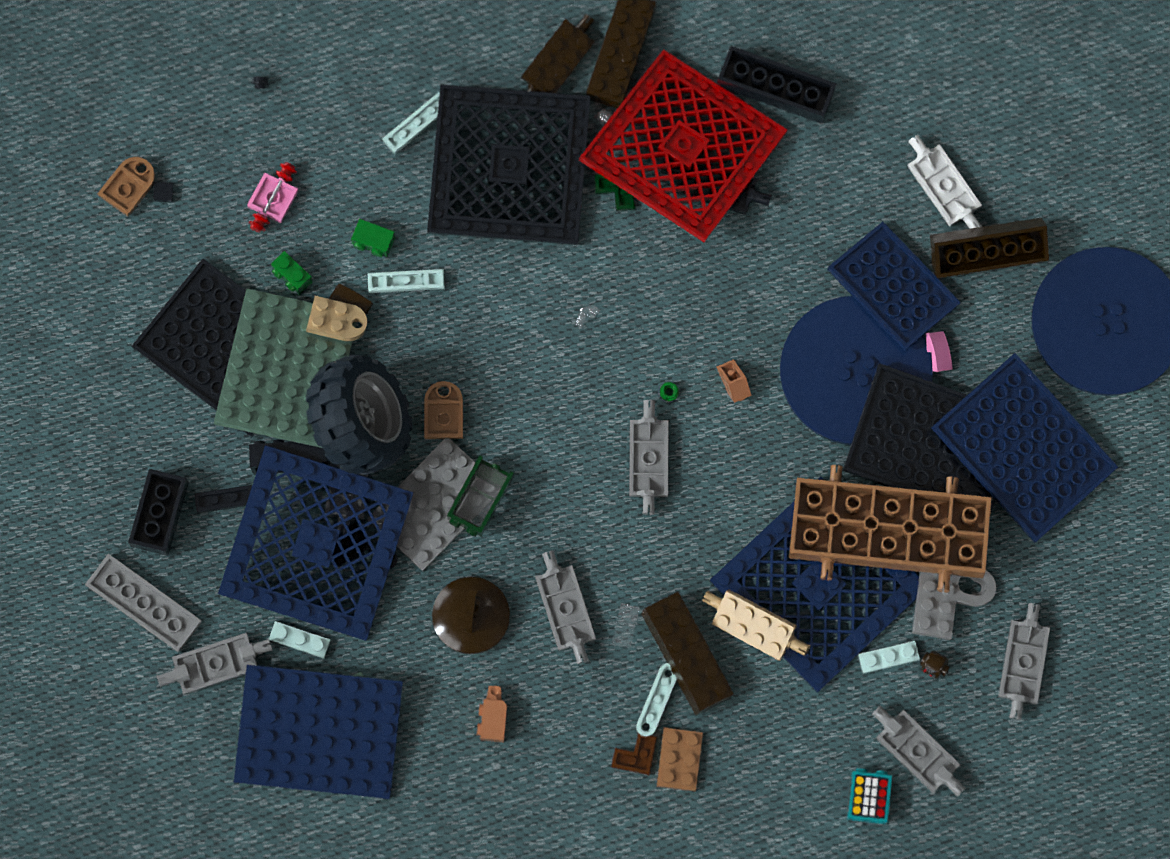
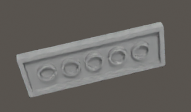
[85,554,202,653]

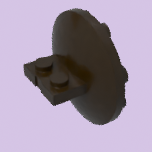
[432,577,510,654]

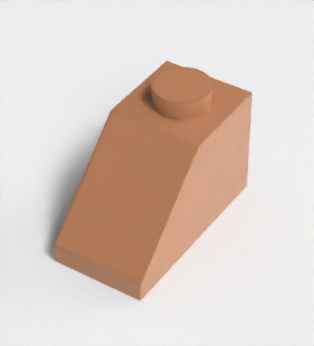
[717,360,752,403]

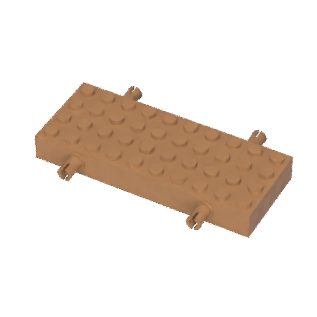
[789,465,991,592]

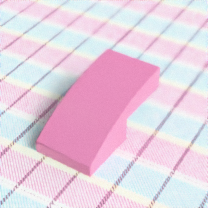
[926,331,952,372]

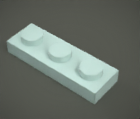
[269,621,331,659]
[858,641,920,674]

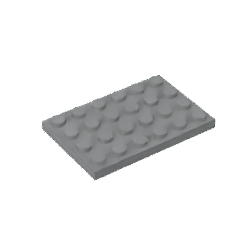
[367,438,500,571]

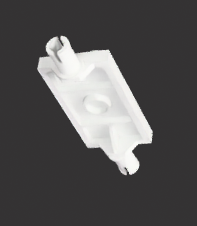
[908,135,982,229]

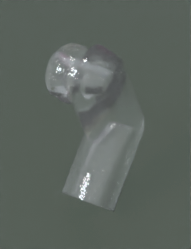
[574,305,599,328]

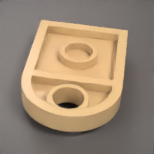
[306,296,367,341]

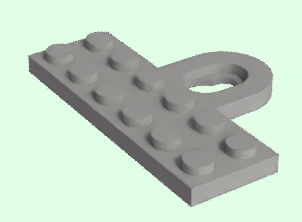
[912,570,996,640]

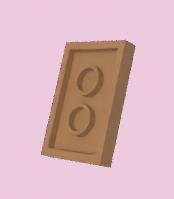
[657,728,703,792]

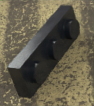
[194,485,252,513]

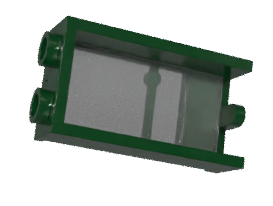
[447,455,514,537]

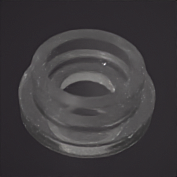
[596,108,613,125]

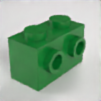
[271,251,313,295]

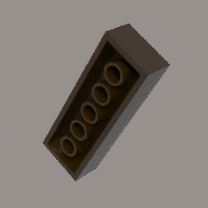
[586,0,656,109]
[930,217,1049,278]
[641,591,734,716]

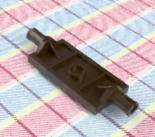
[520,14,595,93]

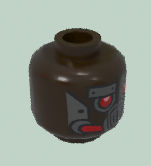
[920,650,950,679]

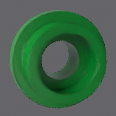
[660,382,679,401]

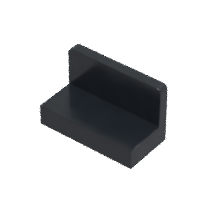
[333,523,370,567]

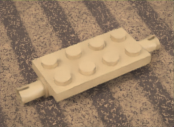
[702,589,810,661]

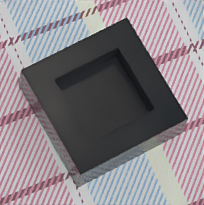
[153,182,174,202]

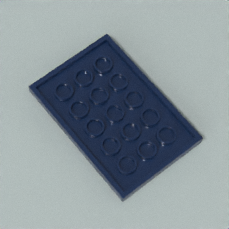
[827,222,961,351]

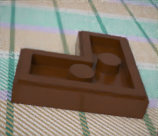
[611,733,657,775]

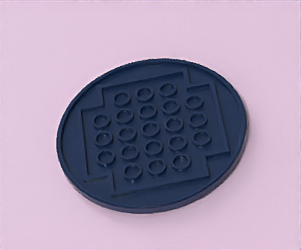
[1031,247,1170,396]
[780,296,933,445]

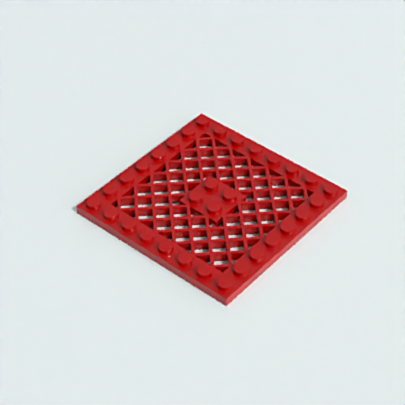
[579,49,787,243]

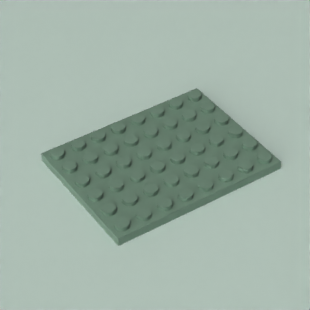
[214,289,357,448]

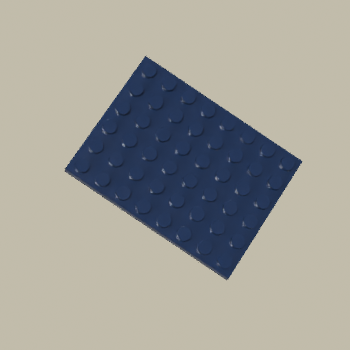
[931,353,1118,543]
[234,665,403,799]

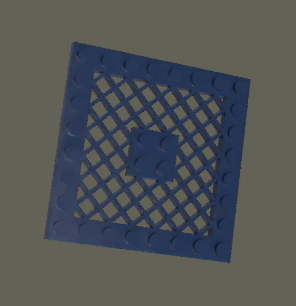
[218,445,414,641]
[710,476,919,693]

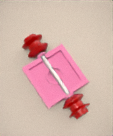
[247,162,299,233]

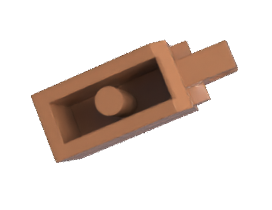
[477,686,507,742]

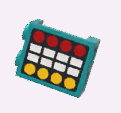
[847,768,892,825]

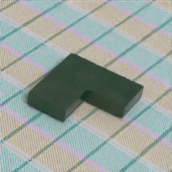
[594,174,635,211]

